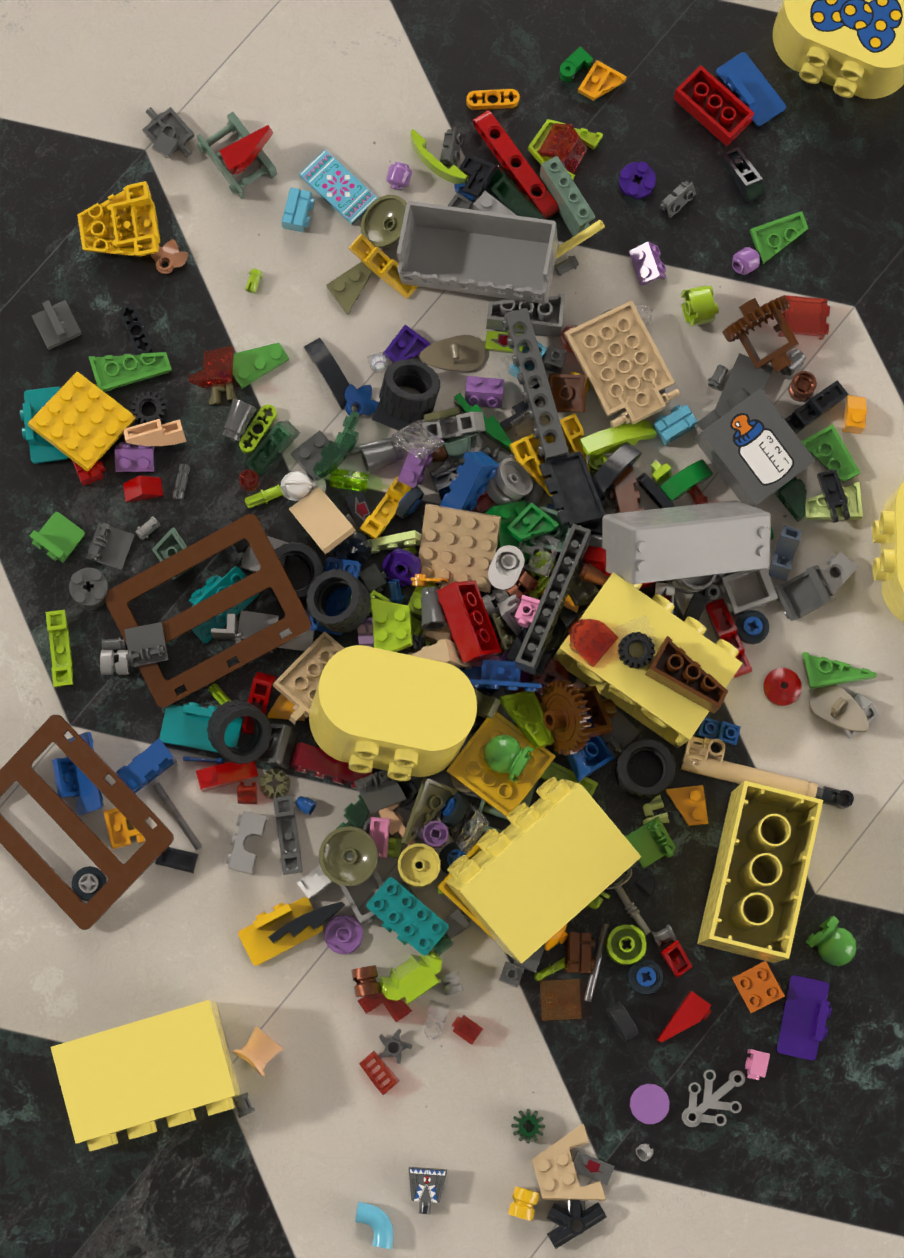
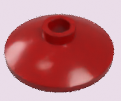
[763,668,802,706]

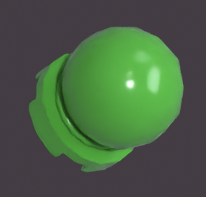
[484,735,534,783]
[806,915,856,966]

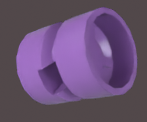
[422,821,448,849]

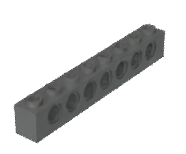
[502,308,569,462]
[515,524,592,675]

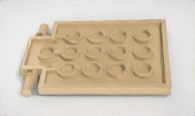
[564,300,680,428]

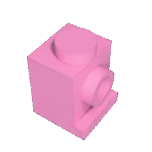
[515,595,540,628]
[745,1049,770,1080]

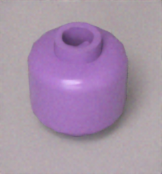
[386,162,412,191]
[732,247,760,275]

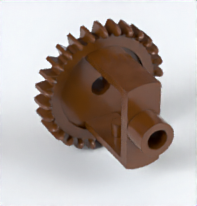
[722,296,799,373]
[538,680,616,755]

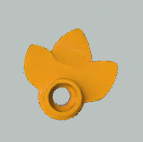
[411,574,449,587]

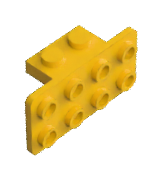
[238,897,323,966]

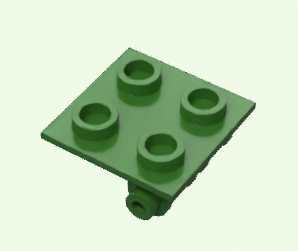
[625,816,676,869]

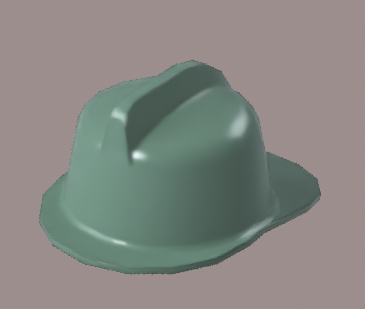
[439,432,480,459]

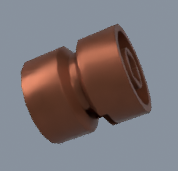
[788,371,817,402]
[505,568,540,601]
[351,965,381,997]

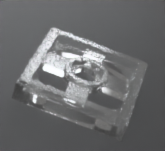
[391,422,444,459]
[518,535,561,577]
[448,801,489,854]

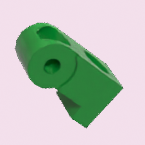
[559,46,593,82]

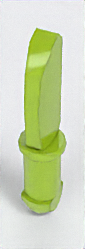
[534,957,565,981]

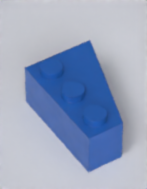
[116,738,177,794]

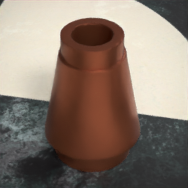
[577,563,608,586]

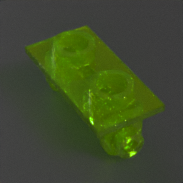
[330,468,369,491]

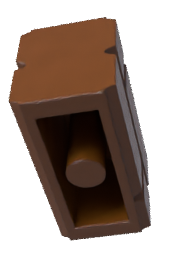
[564,932,595,974]

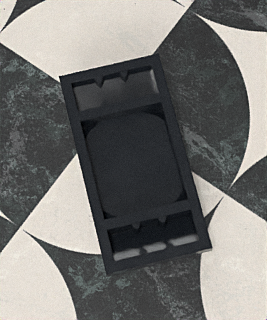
[506,606,578,677]

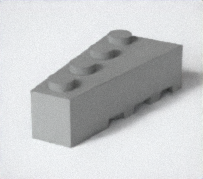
[486,293,565,337]

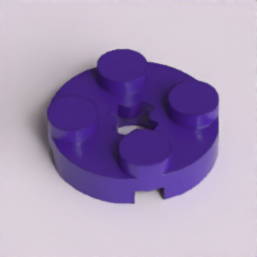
[619,162,656,200]
[382,548,421,587]

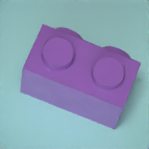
[397,443,433,488]

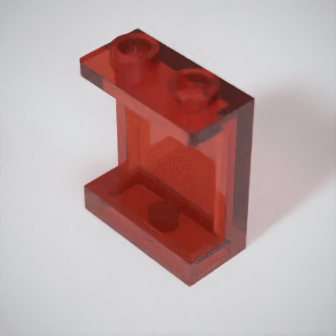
[778,295,830,340]

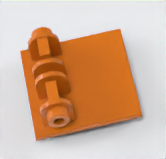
[732,961,785,1013]

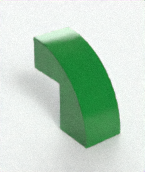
[660,459,713,501]

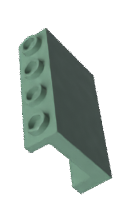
[539,156,595,237]

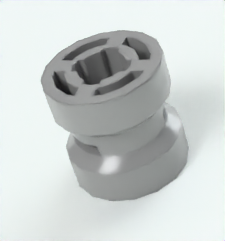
[440,971,464,996]

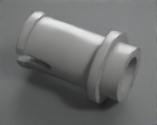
[135,516,161,540]

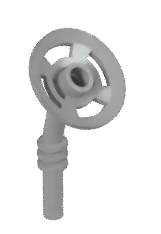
[606,867,651,936]

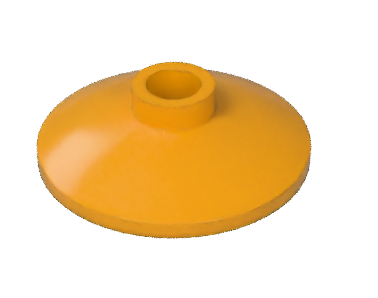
[544,924,568,951]

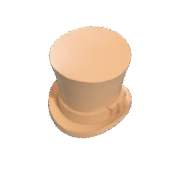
[233,1026,284,1077]

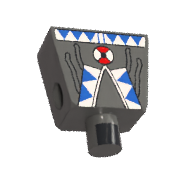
[409,1167,447,1214]

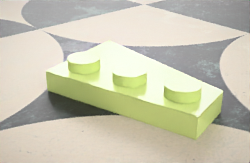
[804,481,863,520]
[367,530,422,554]

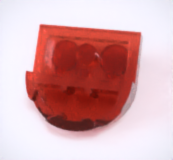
[569,619,619,667]

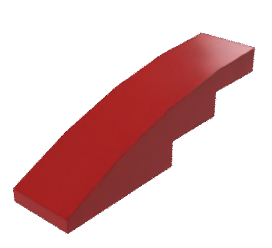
[705,598,752,678]

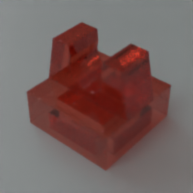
[237,782,258,804]

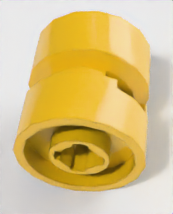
[507,1186,540,1221]

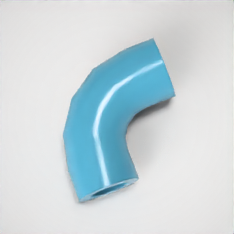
[355,1202,393,1249]

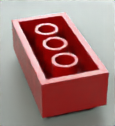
[673,65,755,147]
[437,580,502,663]

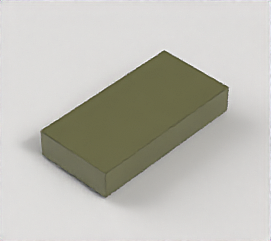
[424,407,461,422]

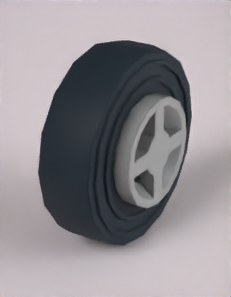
[72,866,107,902]

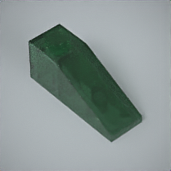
[245,420,300,476]

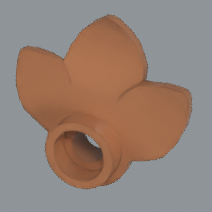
[151,239,188,274]

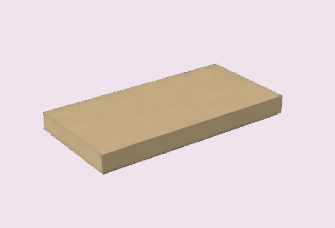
[289,486,356,554]

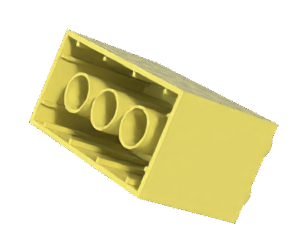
[551,572,742,748]
[445,777,641,964]
[697,781,823,963]
[51,1000,241,1152]

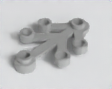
[682,1070,745,1127]

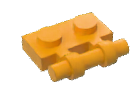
[103,808,145,849]

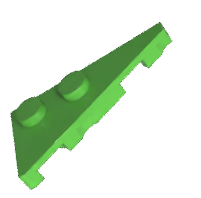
[802,652,877,689]

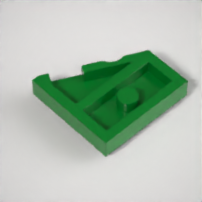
[506,502,560,542]

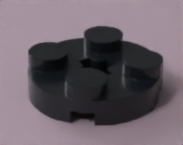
[334,532,373,564]

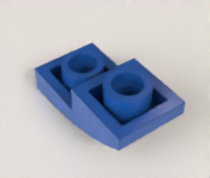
[696,717,741,745]

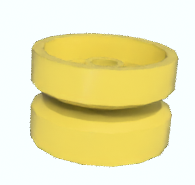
[398,843,440,888]

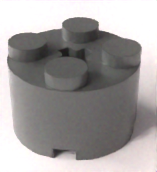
[69,568,110,610]

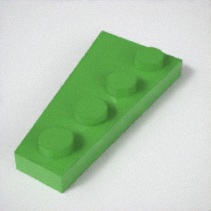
[88,352,172,392]

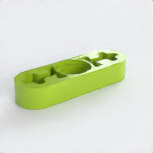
[239,404,277,454]

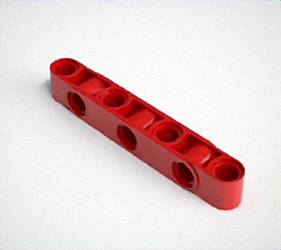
[472,110,560,220]

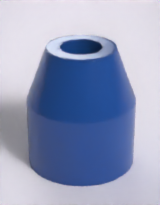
[295,796,317,816]

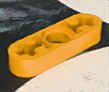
[466,89,520,110]

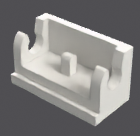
[296,865,333,900]

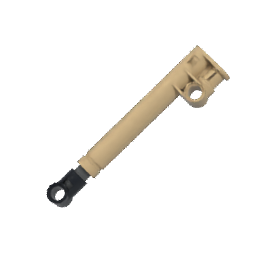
[681,736,854,809]

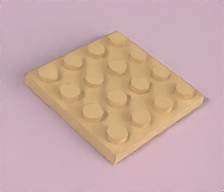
[419,504,501,593]

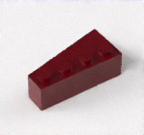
[289,742,374,789]

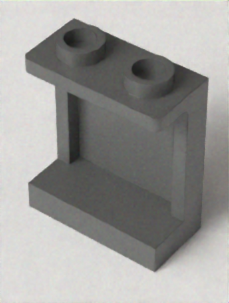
[774,565,836,621]

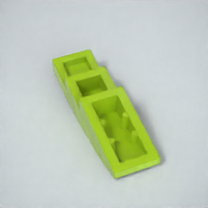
[579,420,657,456]

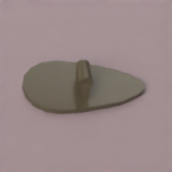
[419,335,486,372]
[809,685,869,732]

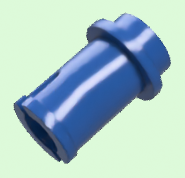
[387,579,404,604]

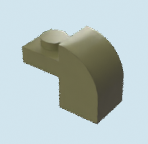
[474,688,501,719]

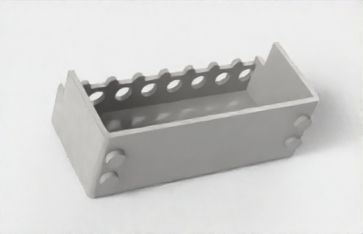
[397,201,558,304]
[602,500,771,584]

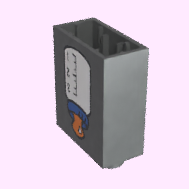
[693,387,815,507]

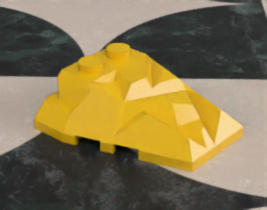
[77,181,160,256]
[509,413,590,497]

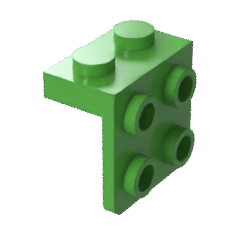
[29,512,85,563]

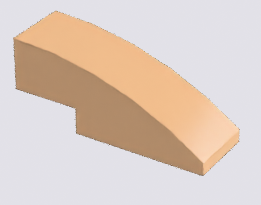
[123,419,186,446]

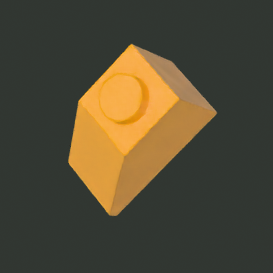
[842,395,867,434]

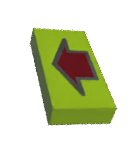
[485,331,523,354]

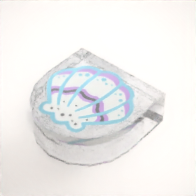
[367,351,388,373]

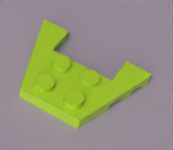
[528,119,603,180]
[351,595,413,652]

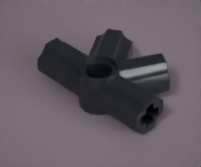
[546,1200,607,1249]

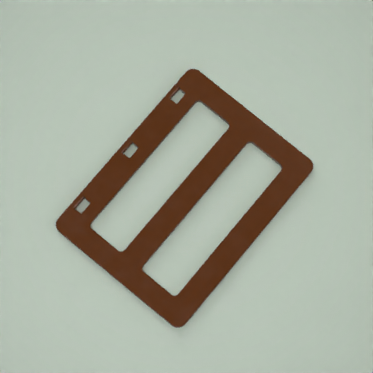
[104,514,312,708]
[0,715,174,930]

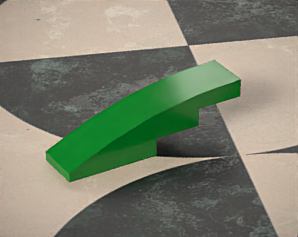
[454,393,512,453]

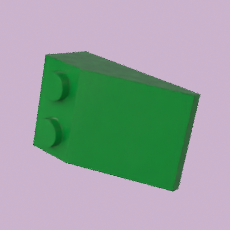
[484,501,533,563]

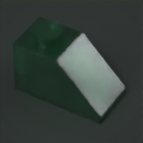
[775,476,807,523]

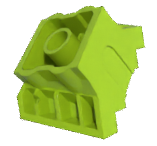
[379,949,442,1005]

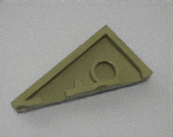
[326,261,372,315]
[401,777,458,844]

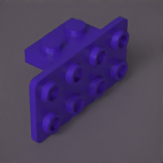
[777,975,832,1060]

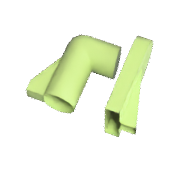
[643,795,669,824]

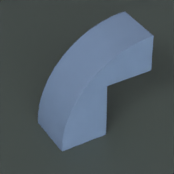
[769,525,802,581]

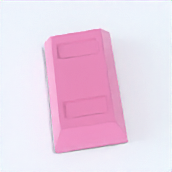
[369,817,390,858]

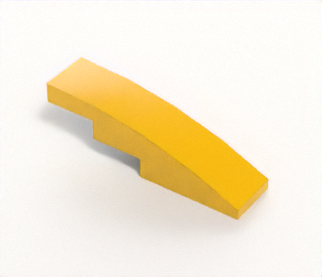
[348,234,418,299]

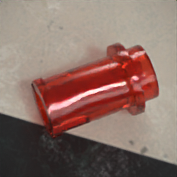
[688,485,708,505]

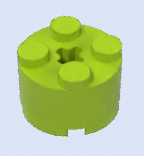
[681,285,719,327]
[605,924,646,965]

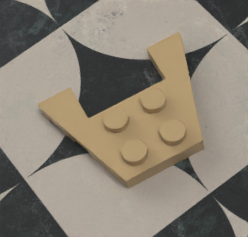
[532,1124,606,1201]

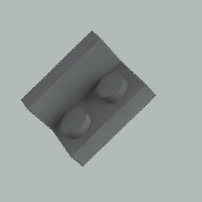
[32,300,82,350]
[256,724,298,769]

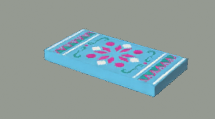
[299,150,378,225]

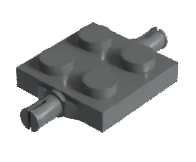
[142,107,195,159]

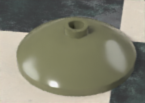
[361,195,407,248]
[319,826,378,886]

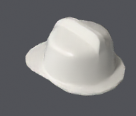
[280,471,326,501]
[488,545,525,590]

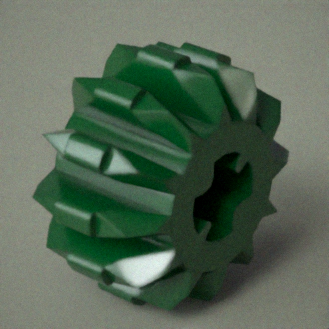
[511,1109,545,1144]

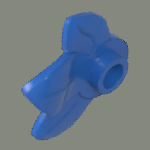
[344,384,379,418]

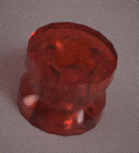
[239,469,259,491]

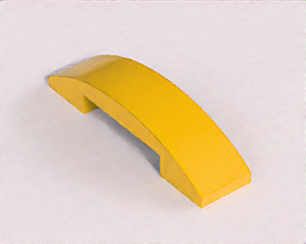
[359,476,412,540]

